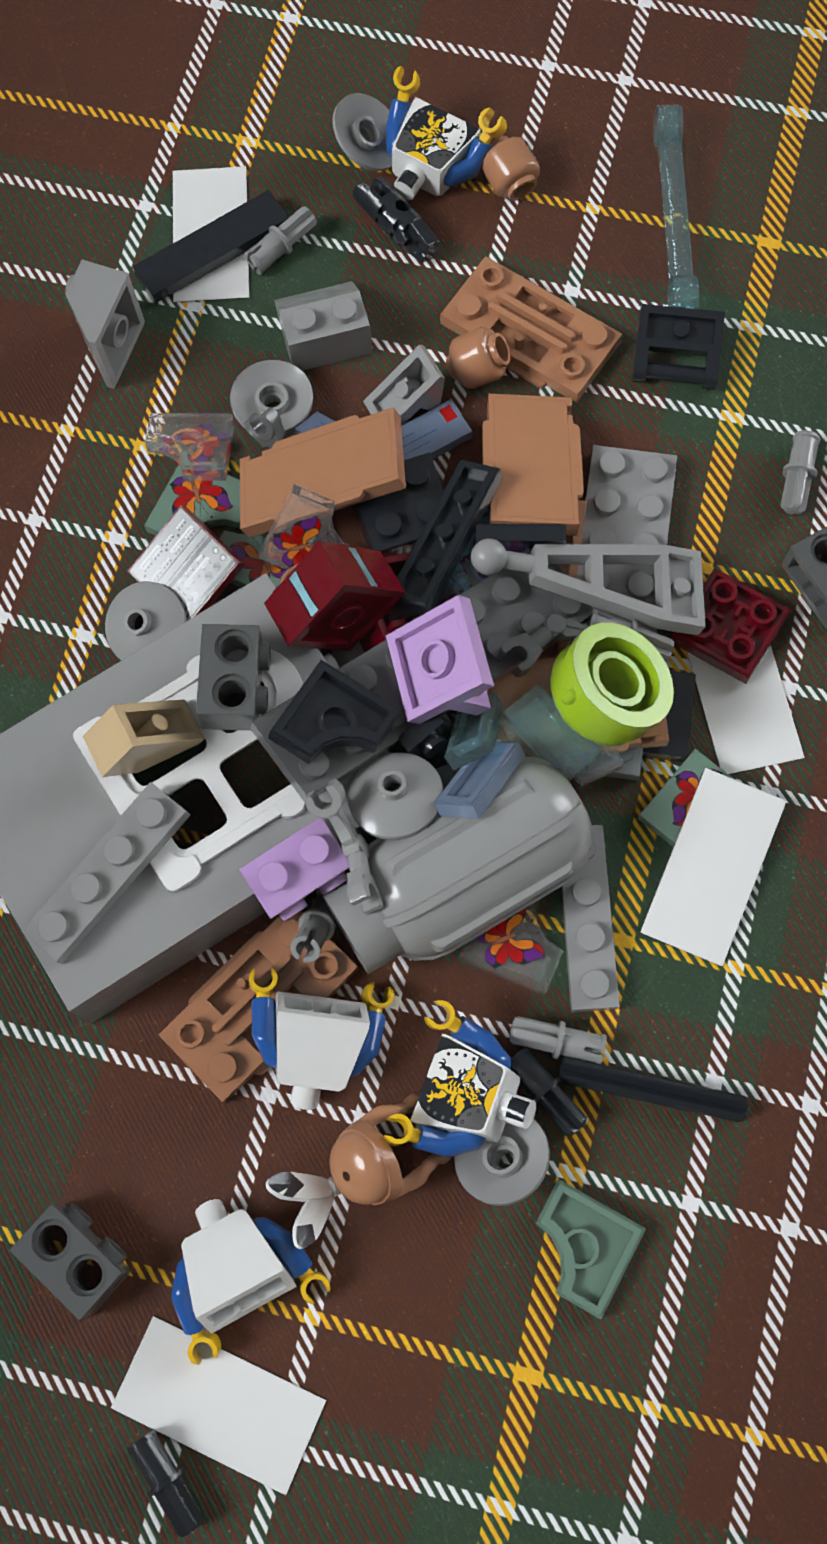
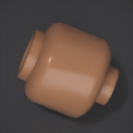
[482,135,540,201]
[446,327,510,389]

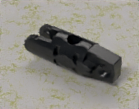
[352,176,439,263]

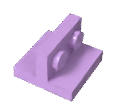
[386,595,494,724]

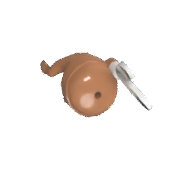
[266,1092,453,1249]

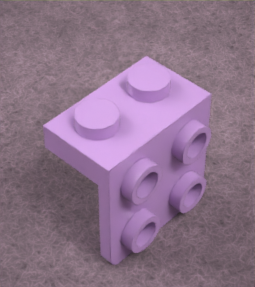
[239,818,349,921]

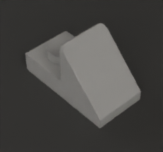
[363,344,445,426]

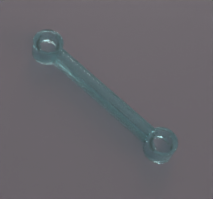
[653,105,699,309]

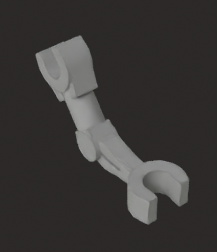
[304,778,384,915]

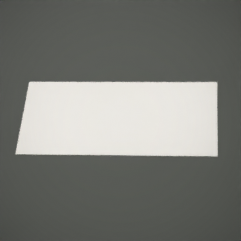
[173,166,249,302]
[687,645,805,774]
[641,768,786,966]
[111,1316,326,1495]

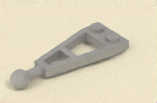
[471,538,705,635]

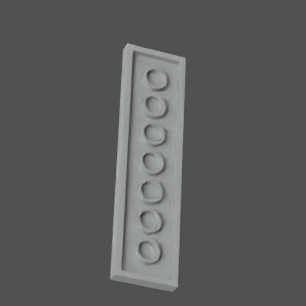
[550,445,677,781]

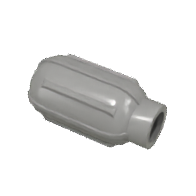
[323,756,592,974]

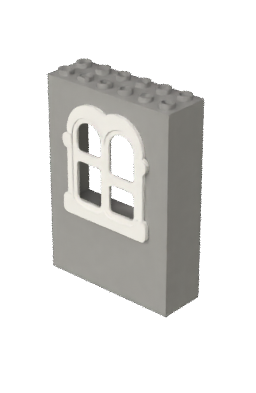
[0,573,401,1023]

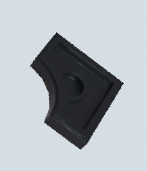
[268,659,402,764]

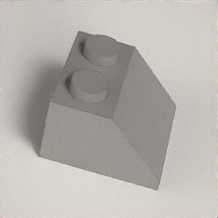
[65,259,145,389]
[274,281,372,371]

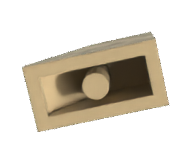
[83,699,205,777]

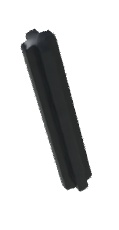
[558,1057,748,1122]

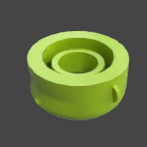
[550,622,674,746]

